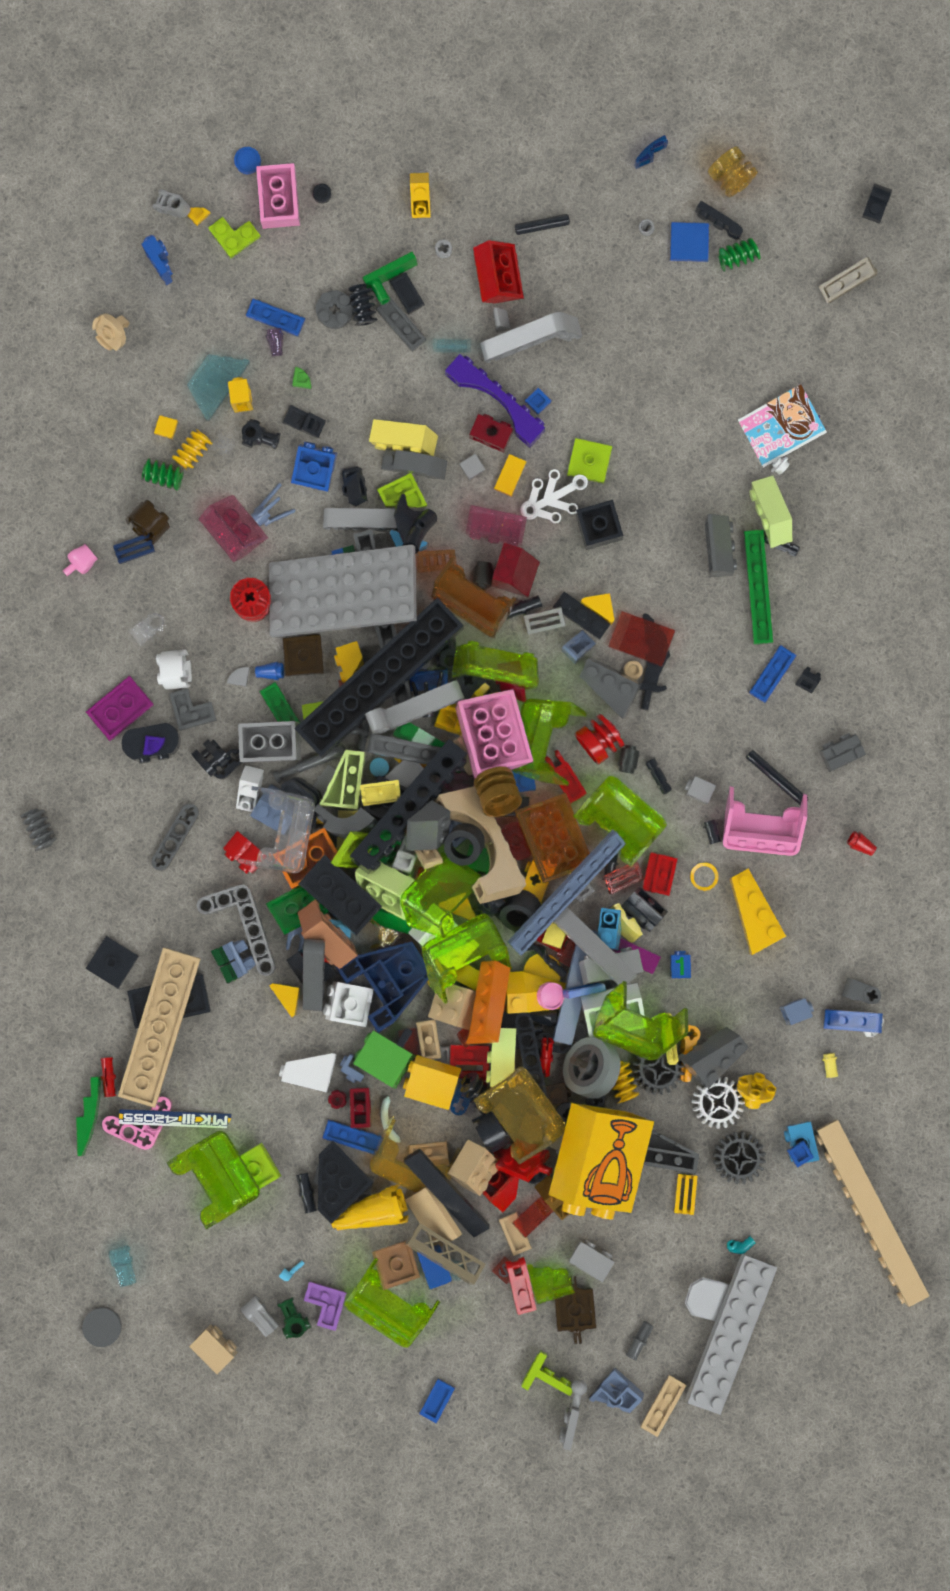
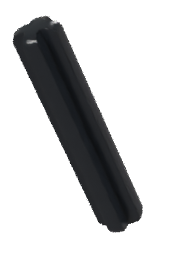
[515,214,570,235]

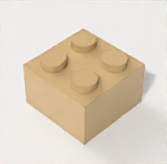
[428,980,476,1030]
[448,1140,498,1196]
[189,1324,238,1374]

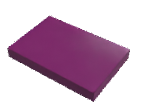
[86,675,154,741]

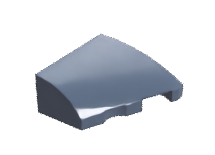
[589,1368,644,1413]

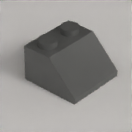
[406,801,451,851]

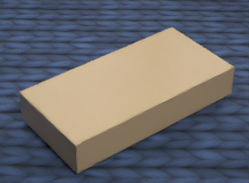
[499,1212,532,1256]

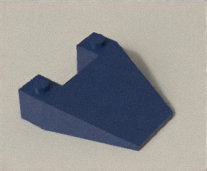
[336,942,433,1033]

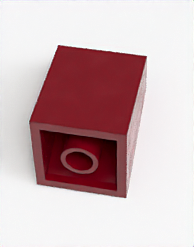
[492,543,540,598]

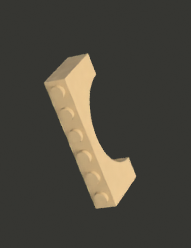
[434,786,526,904]

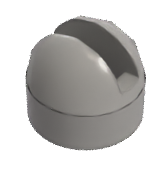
[639,219,655,236]

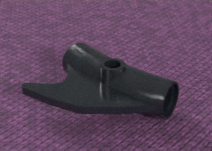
[394,493,438,554]

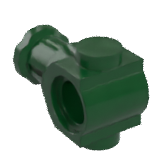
[277,1297,312,1339]

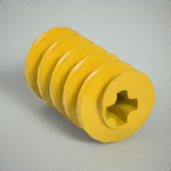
[172,429,213,471]
[612,1061,639,1104]

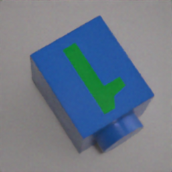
[670,951,691,979]

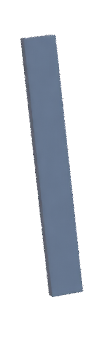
[508,829,626,956]

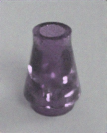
[265,328,284,357]

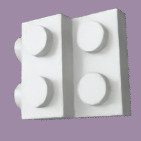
[323,981,374,1027]

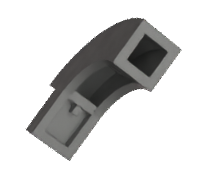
[381,450,448,480]
[314,804,379,839]

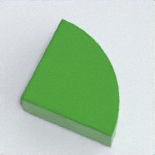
[292,367,311,389]

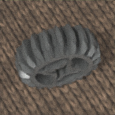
[632,1042,685,1095]
[713,1131,766,1184]

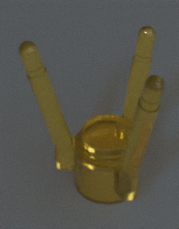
[369,919,399,949]

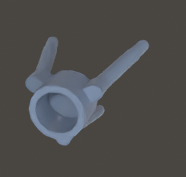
[251,483,296,526]

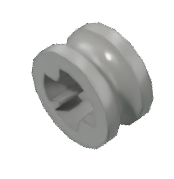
[435,240,452,258]

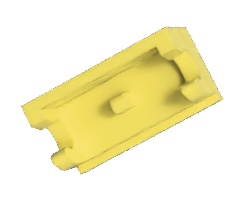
[360,780,401,806]

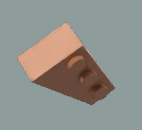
[298,899,358,969]

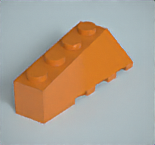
[466,960,510,1044]

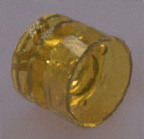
[707,146,758,198]

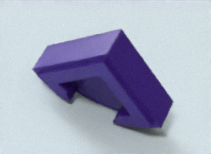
[143,736,166,755]

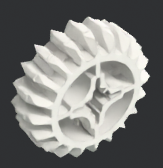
[692,1077,745,1129]

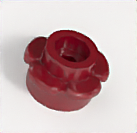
[328,1090,347,1109]

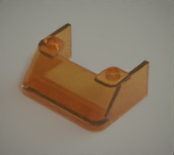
[431,556,517,638]

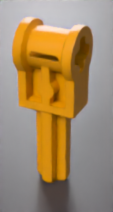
[679,1025,700,1082]

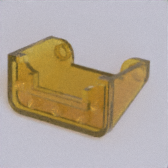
[473,1067,566,1165]

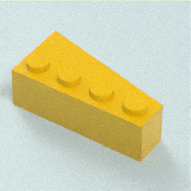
[730,868,786,955]

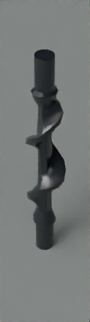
[494,909,567,978]

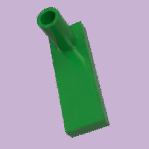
[362,251,417,305]

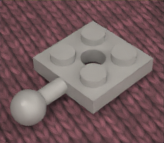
[559,1380,587,1451]

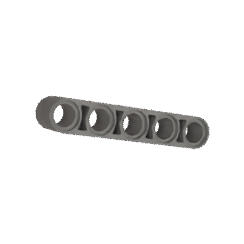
[303,939,325,1011]

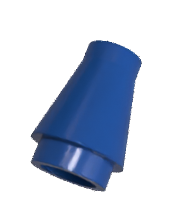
[255,661,284,680]

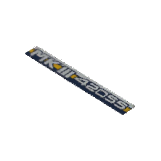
[119,1109,231,1128]

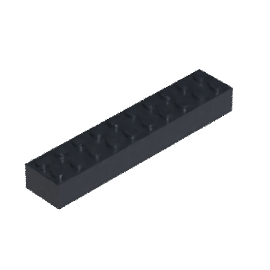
[294,597,464,759]

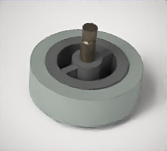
[563,1037,620,1098]

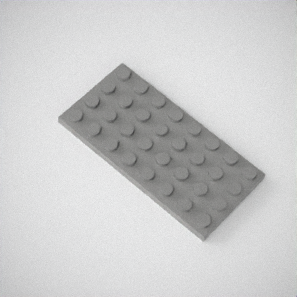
[269,545,417,638]

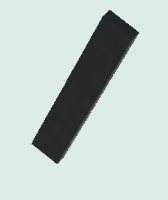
[404,1148,490,1237]

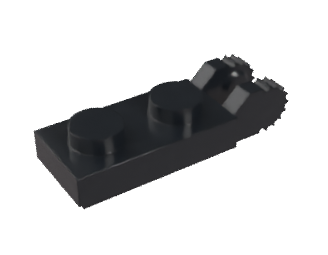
[695,201,743,239]

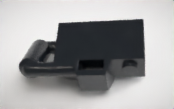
[342,466,368,507]

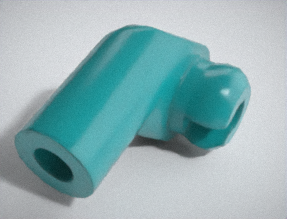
[727,1236,756,1254]

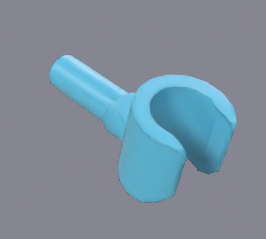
[279,1260,305,1281]

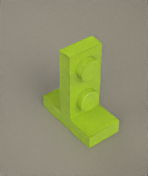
[521,1350,572,1396]

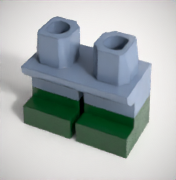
[211,940,256,984]

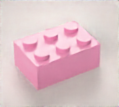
[256,163,300,229]

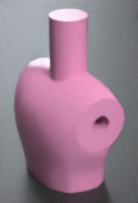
[62,544,98,576]

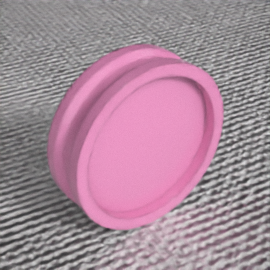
[537,982,564,1010]

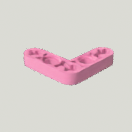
[102,1096,172,1150]

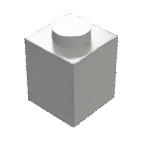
[685,776,716,804]

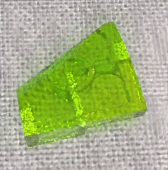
[527,1264,575,1304]

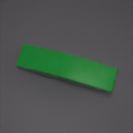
[76,1077,101,1156]

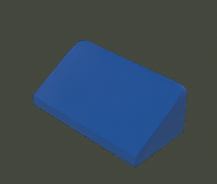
[417,1244,452,1289]

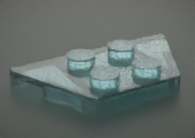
[187,354,250,422]

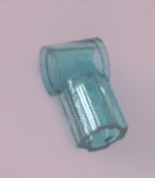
[109,1245,137,1287]

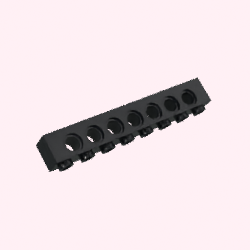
[350,739,467,875]

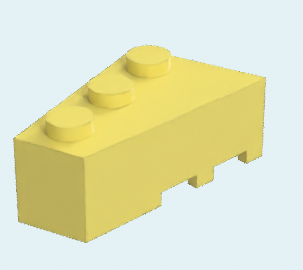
[369,419,438,456]

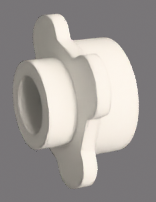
[771,457,789,475]

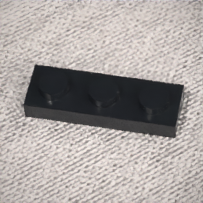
[553,592,611,640]

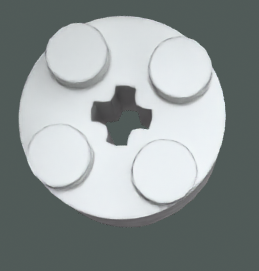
[156,649,192,690]

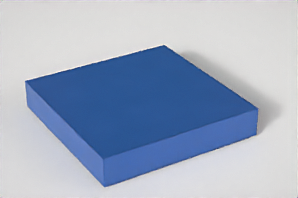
[670,222,709,262]

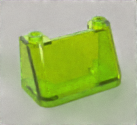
[400,853,483,938]

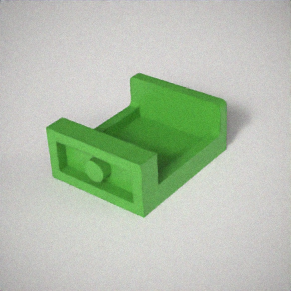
[353,1030,416,1089]

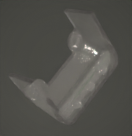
[238,786,315,874]

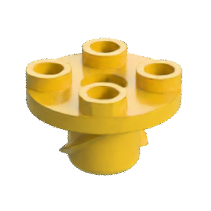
[737,1073,776,1109]

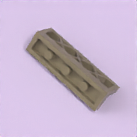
[405,1223,486,1285]

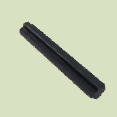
[746,750,809,806]

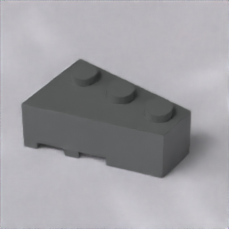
[644,1130,699,1174]

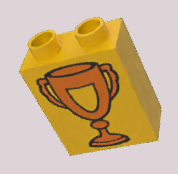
[549,1103,654,1220]

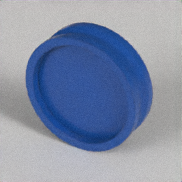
[234,147,261,174]

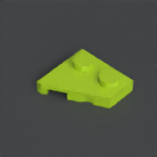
[377,473,427,508]

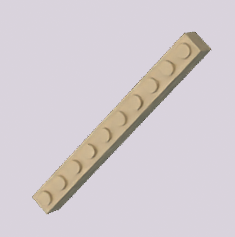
[815,1119,929,1307]

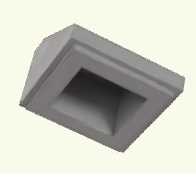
[493,307,510,331]

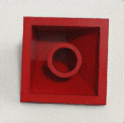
[482,1155,519,1212]

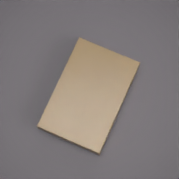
[405,1187,462,1247]

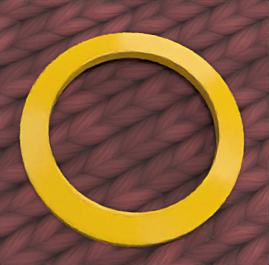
[690,863,718,891]

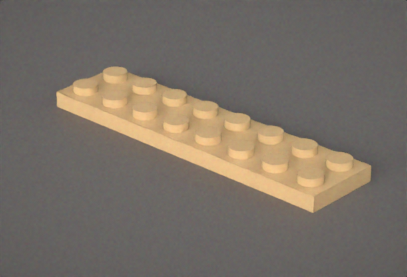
[118,947,201,1108]

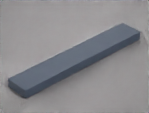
[552,930,598,1045]

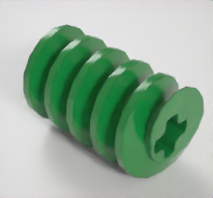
[718,238,761,272]
[142,458,184,491]

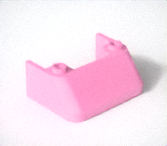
[723,787,807,856]

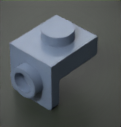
[340,1054,365,1084]

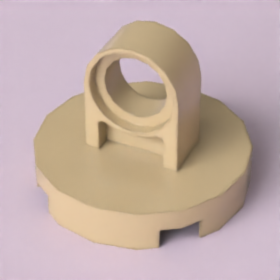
[92,313,130,351]

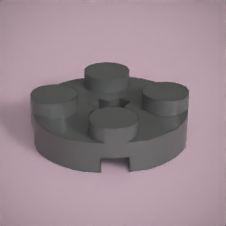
[316,291,354,329]

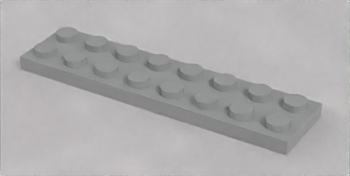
[684,1254,777,1415]

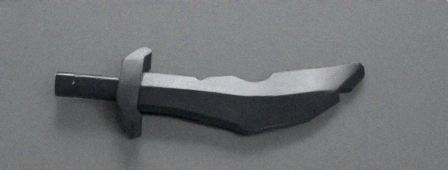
[635,614,670,711]

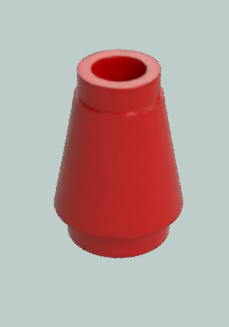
[847,831,877,856]

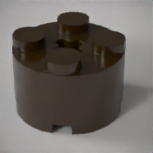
[126,499,170,545]

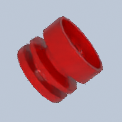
[230,578,271,622]
[574,714,624,765]

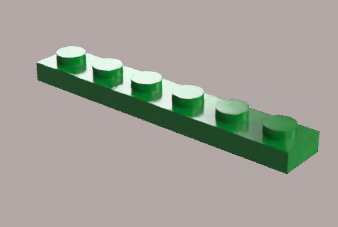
[744,530,773,645]

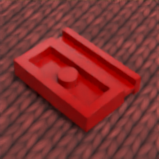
[642,852,678,896]

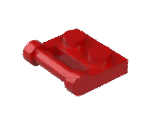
[450,1045,489,1081]

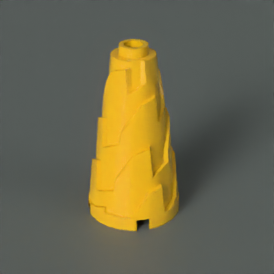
[331,1184,409,1231]

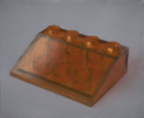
[515,793,590,884]

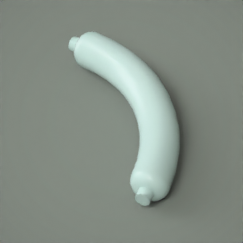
[381,1096,401,1143]

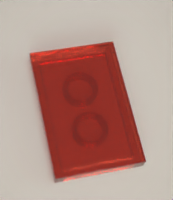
[608,611,676,667]

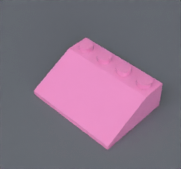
[455,689,533,779]

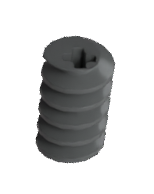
[20,809,57,851]

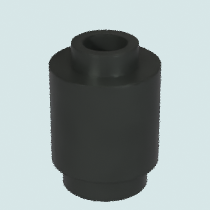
[472,561,493,591]
[618,745,640,774]

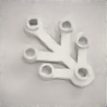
[520,469,588,524]

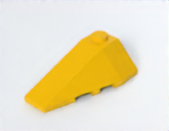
[504,971,566,1014]

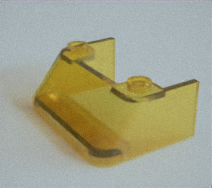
[369,1116,462,1193]

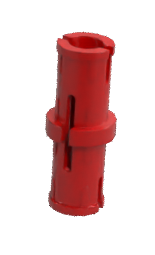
[539,1037,554,1077]
[100,1057,116,1097]

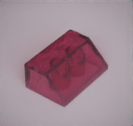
[199,495,268,562]
[466,505,527,547]

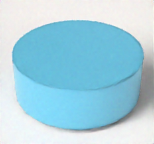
[370,758,389,777]

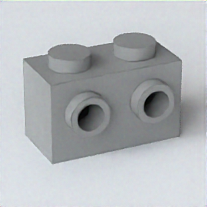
[568,1239,614,1283]

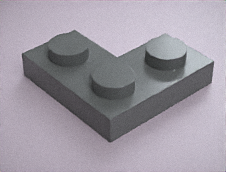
[169,689,217,731]

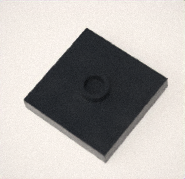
[86,936,139,989]

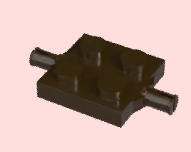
[554,1276,596,1344]

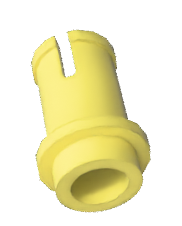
[822,1053,838,1078]

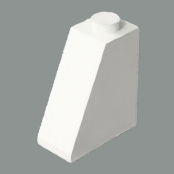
[279,1053,337,1092]

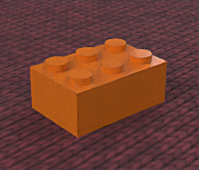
[274,828,338,889]

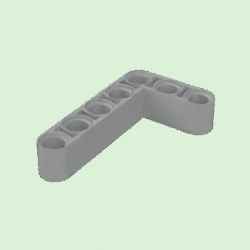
[480,312,583,363]
[365,680,464,734]
[197,885,276,976]

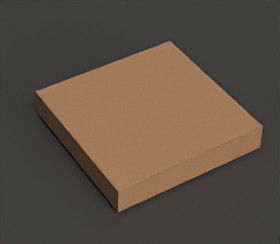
[372,1240,420,1290]

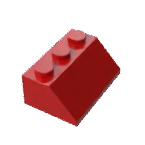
[473,240,524,304]

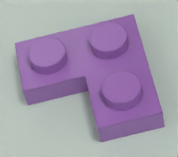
[304,1281,347,1331]

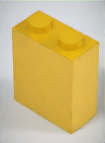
[403,1055,461,1110]

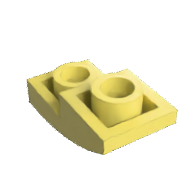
[609,903,643,943]
[542,922,566,949]

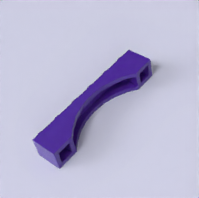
[445,354,545,448]

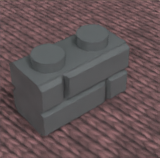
[819,733,866,772]

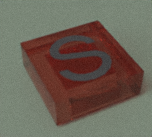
[492,1256,519,1284]

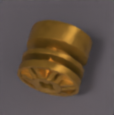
[474,766,522,817]

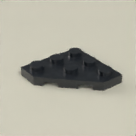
[318,1141,373,1224]

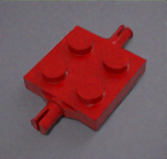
[494,1139,553,1182]

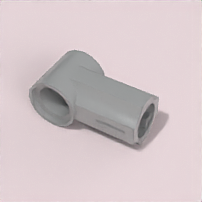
[240,1296,279,1337]

